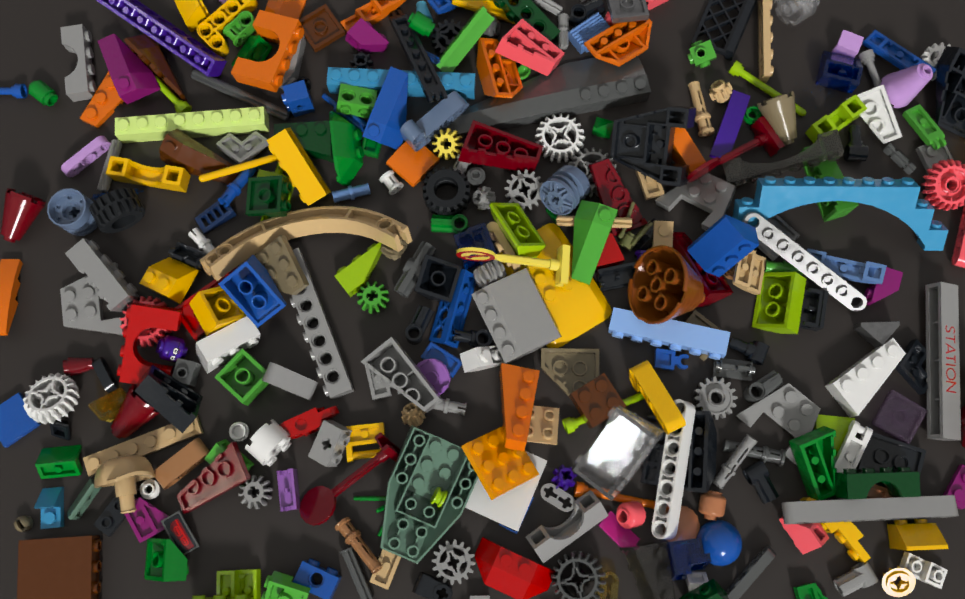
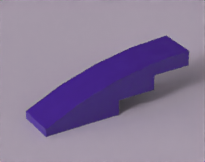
[709,90,750,163]

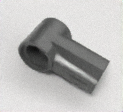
[743,370,784,403]

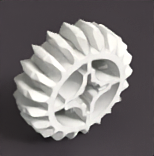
[535,113,585,163]
[23,373,80,424]

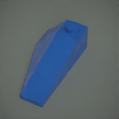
[362,66,408,149]

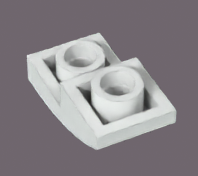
[899,551,948,589]

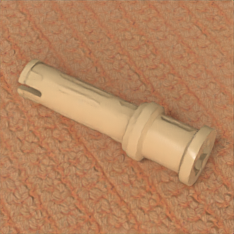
[688,81,715,137]

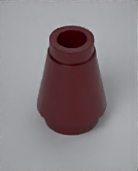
[63,357,94,377]

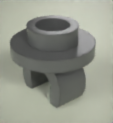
[467,167,485,187]

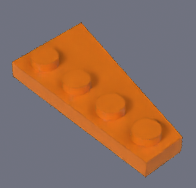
[80,71,124,128]

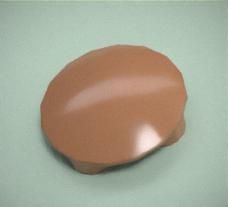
[663,506,700,546]

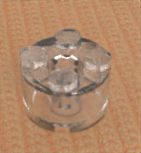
[774,0,820,26]

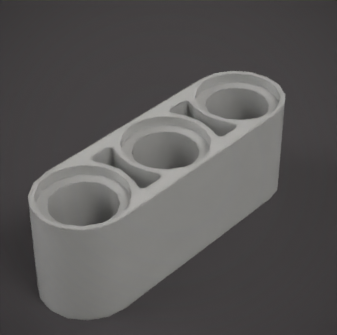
[262,362,318,401]

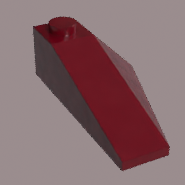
[673,232,733,307]

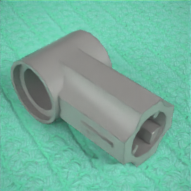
[833,561,878,597]

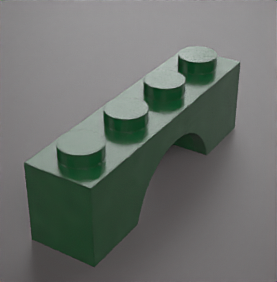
[835,467,921,499]

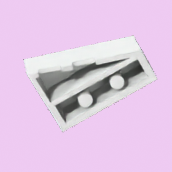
[196,316,261,374]

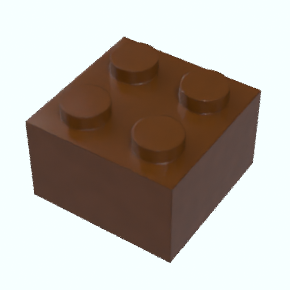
[569,373,626,429]

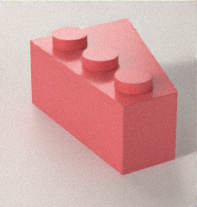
[495,19,565,76]

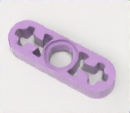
[61,136,110,178]

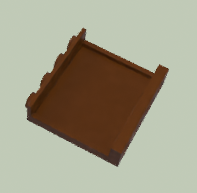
[17,535,102,599]

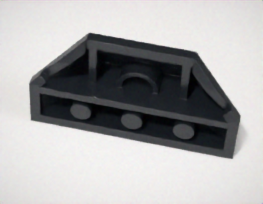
[672,411,717,493]

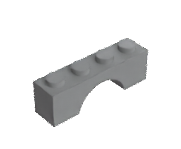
[60,24,97,102]
[526,490,609,563]

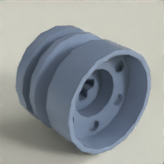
[540,165,590,215]
[47,188,97,236]

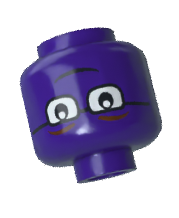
[156,335,188,362]

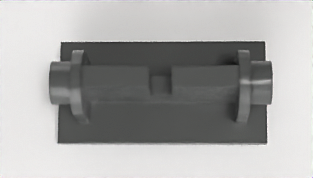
[712,358,756,381]

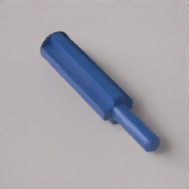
[322,94,367,132]

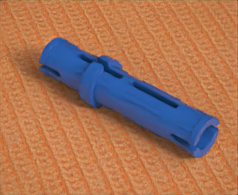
[218,159,261,207]

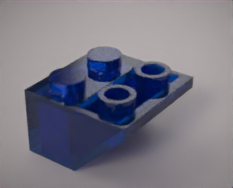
[816,50,863,93]

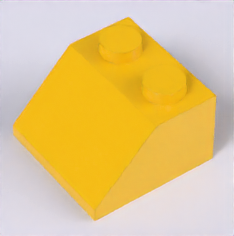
[139,257,199,304]
[189,286,246,336]
[887,519,948,551]

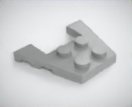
[655,173,736,231]
[60,262,124,336]
[736,383,821,466]

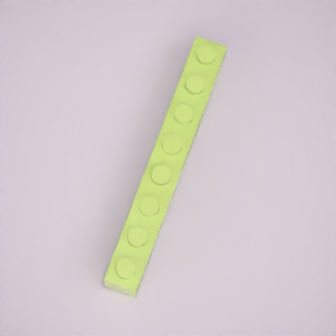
[115,106,269,143]

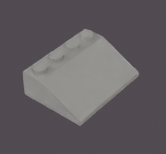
[471,268,562,364]

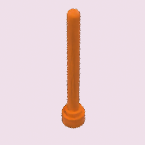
[574,481,669,510]

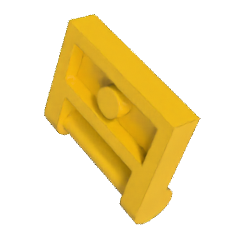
[346,422,385,463]

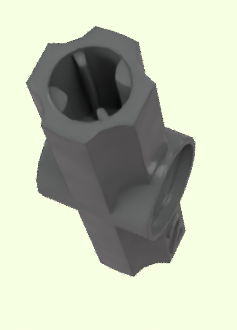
[394,241,436,298]

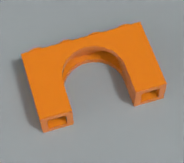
[231,10,304,93]

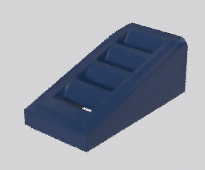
[194,201,237,235]

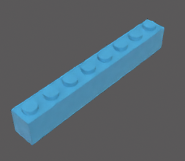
[326,67,476,100]

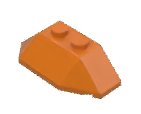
[584,19,652,67]
[476,38,523,98]

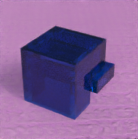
[454,223,497,270]
[664,538,711,581]

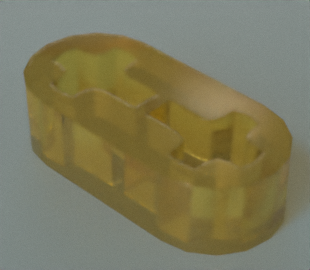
[598,571,619,599]

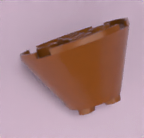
[628,245,705,324]

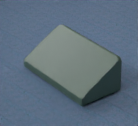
[67,478,102,520]

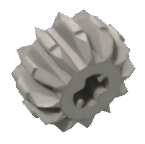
[473,260,506,288]
[238,475,273,509]

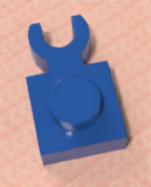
[653,348,689,371]

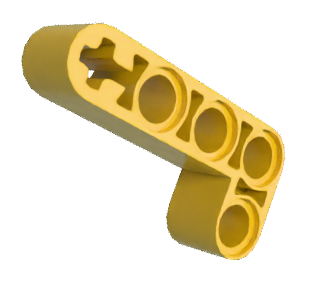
[197,0,258,57]
[629,360,686,435]

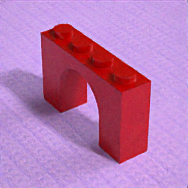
[117,302,183,385]

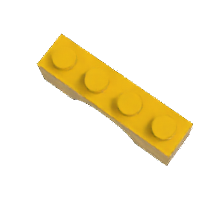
[106,156,191,193]

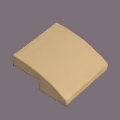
[732,250,766,295]

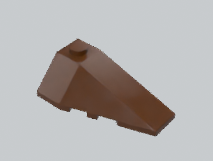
[123,34,188,101]
[159,129,240,185]

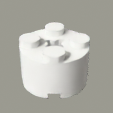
[245,419,292,467]

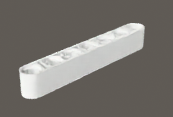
[651,399,696,540]

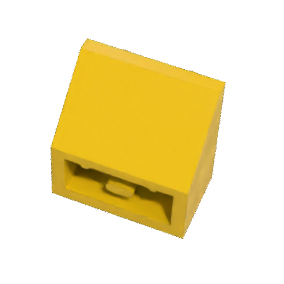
[174,0,210,32]

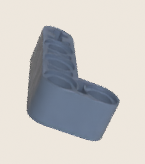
[400,91,469,152]

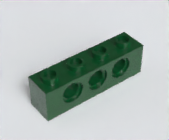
[493,0,561,42]

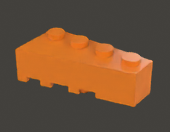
[499,363,540,452]

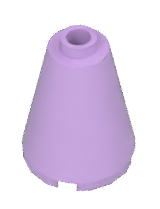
[879,63,933,108]

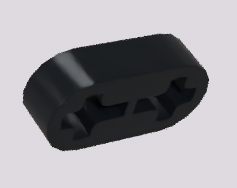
[92,357,119,393]

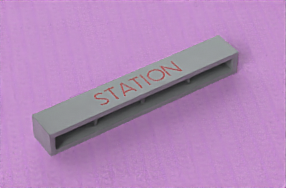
[925,282,961,441]

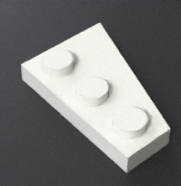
[846,84,903,144]

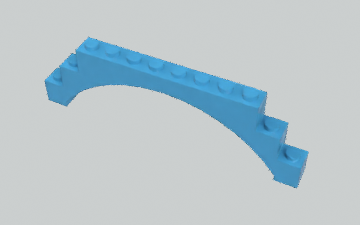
[732,176,949,251]

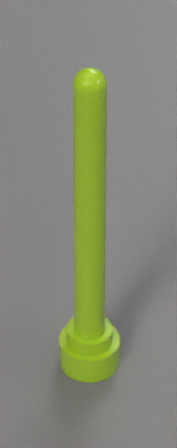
[728,60,807,116]
[154,74,192,113]
[562,392,644,434]

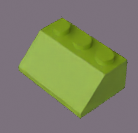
[489,203,546,258]
[752,272,806,334]

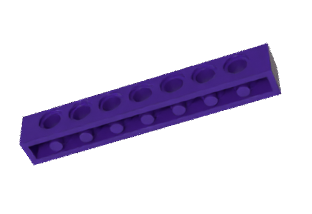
[96,0,227,77]

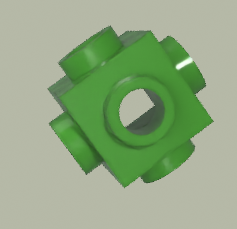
[687,40,717,69]

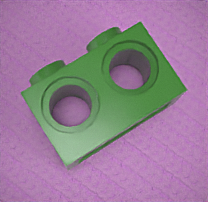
[336,83,377,118]

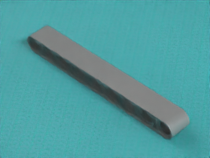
[781,495,959,524]

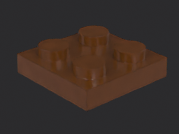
[299,4,346,53]

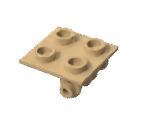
[527,405,560,445]

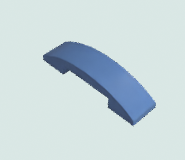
[807,248,887,284]

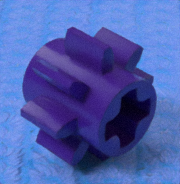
[551,464,577,491]

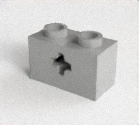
[308,420,352,467]

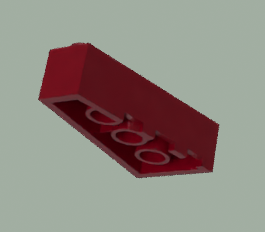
[458,120,544,173]

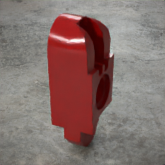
[280,406,340,439]

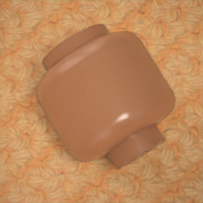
[698,490,727,521]

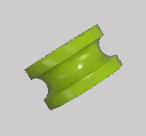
[430,487,448,508]

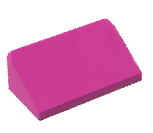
[597,511,640,554]

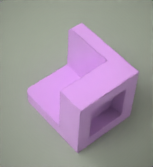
[832,30,864,61]

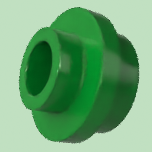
[743,106,762,125]

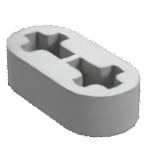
[540,483,575,512]

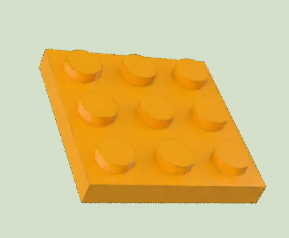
[461,426,539,500]

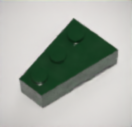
[274,120,334,163]

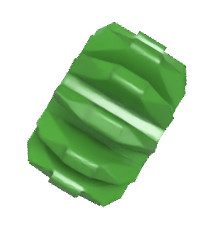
[357,281,390,314]

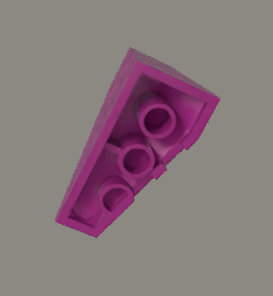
[98,33,160,104]

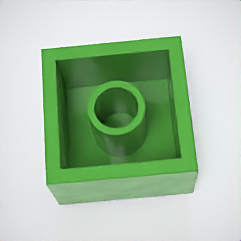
[214,348,269,406]

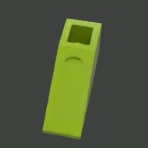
[335,242,382,298]

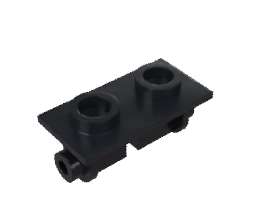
[168,241,207,272]

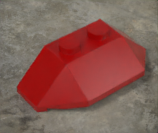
[474,537,556,599]

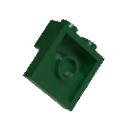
[245,175,292,217]

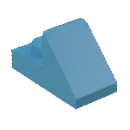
[34,487,64,529]

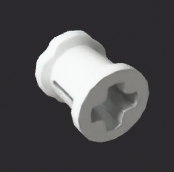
[379,170,404,195]

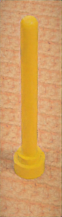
[199,154,279,182]

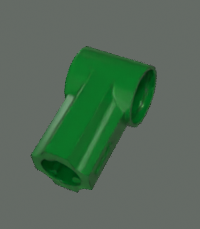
[431,214,469,235]

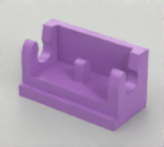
[276,468,300,512]

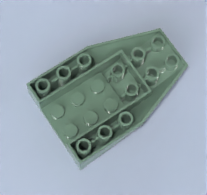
[380,424,478,564]

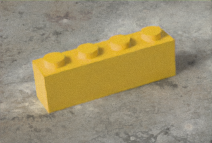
[266,127,331,206]

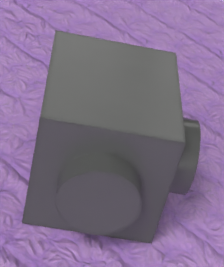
[172,358,202,387]

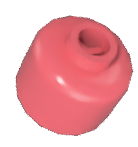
[616,501,646,529]

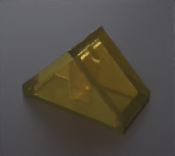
[88,388,127,422]

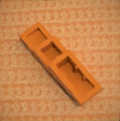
[340,0,407,34]
[0,259,23,336]

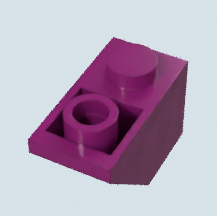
[345,18,389,52]
[864,267,903,306]

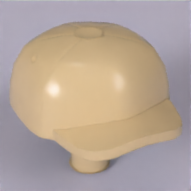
[94,455,155,514]

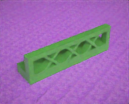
[434,6,495,72]

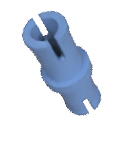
[331,183,371,203]

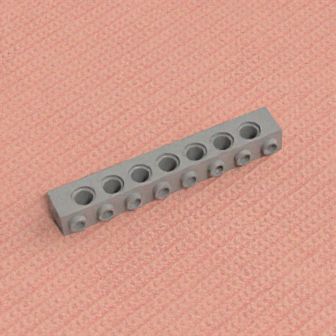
[289,248,355,400]

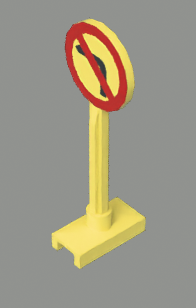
[456,244,570,287]

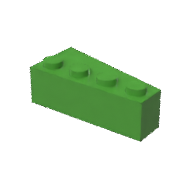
[798,142,859,222]

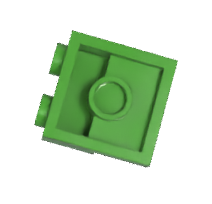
[261,571,311,599]

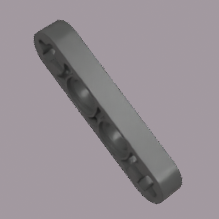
[725,546,776,599]

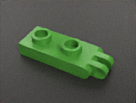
[902,104,947,150]

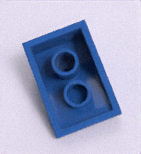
[218,255,287,328]

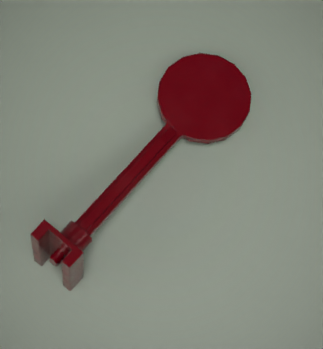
[686,116,785,182]
[299,432,400,526]

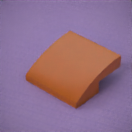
[386,142,440,187]

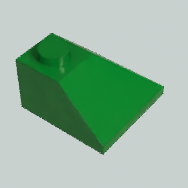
[144,538,189,582]

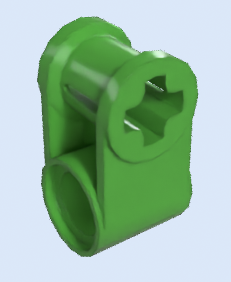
[222,11,256,47]

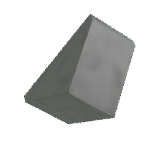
[854,321,900,348]

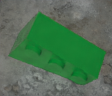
[789,426,837,501]

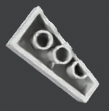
[825,338,906,418]

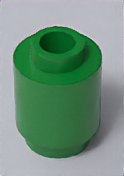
[407,11,436,37]
[28,80,58,107]

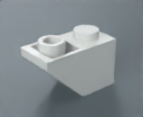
[460,346,505,373]

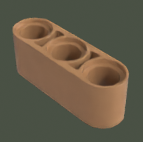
[154,438,210,490]

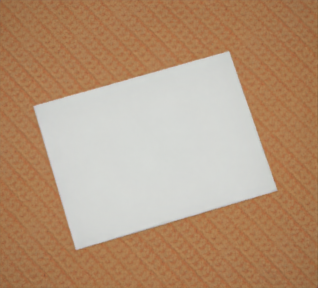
[465,451,547,531]

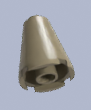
[757,91,797,145]

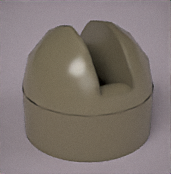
[14,516,33,532]

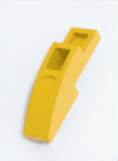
[800,497,871,563]

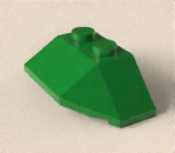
[329,111,364,187]

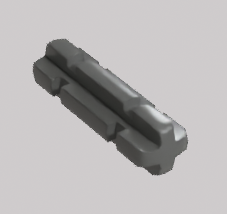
[883,143,917,174]

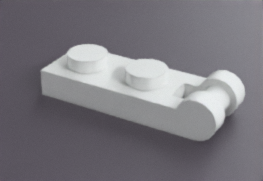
[834,420,873,472]

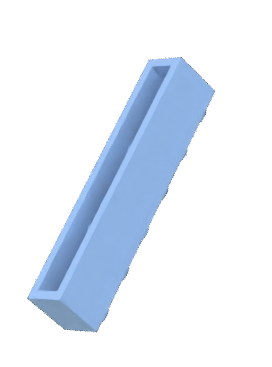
[608,307,731,360]

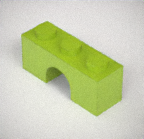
[805,94,867,145]

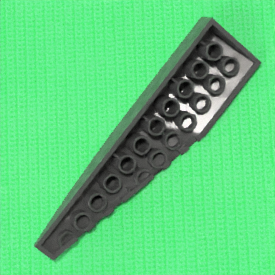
[433,56,651,142]

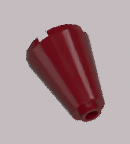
[1,188,46,243]
[111,384,159,439]

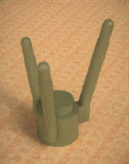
[618,201,653,251]

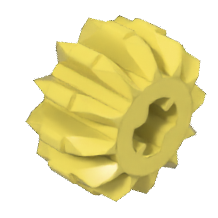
[432,128,463,160]

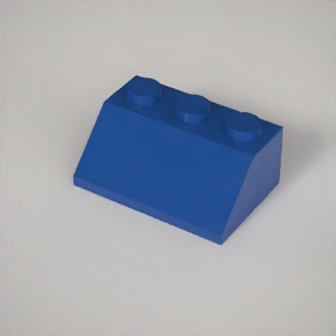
[687,214,759,278]

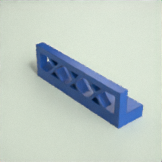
[429,269,476,348]

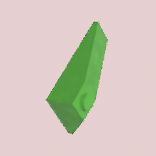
[571,200,618,285]

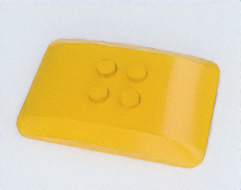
[497,223,612,348]

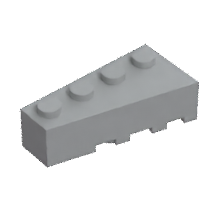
[65,238,140,312]
[361,337,443,412]

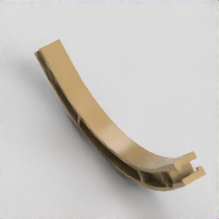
[199,206,412,281]

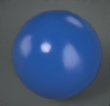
[696,520,742,566]

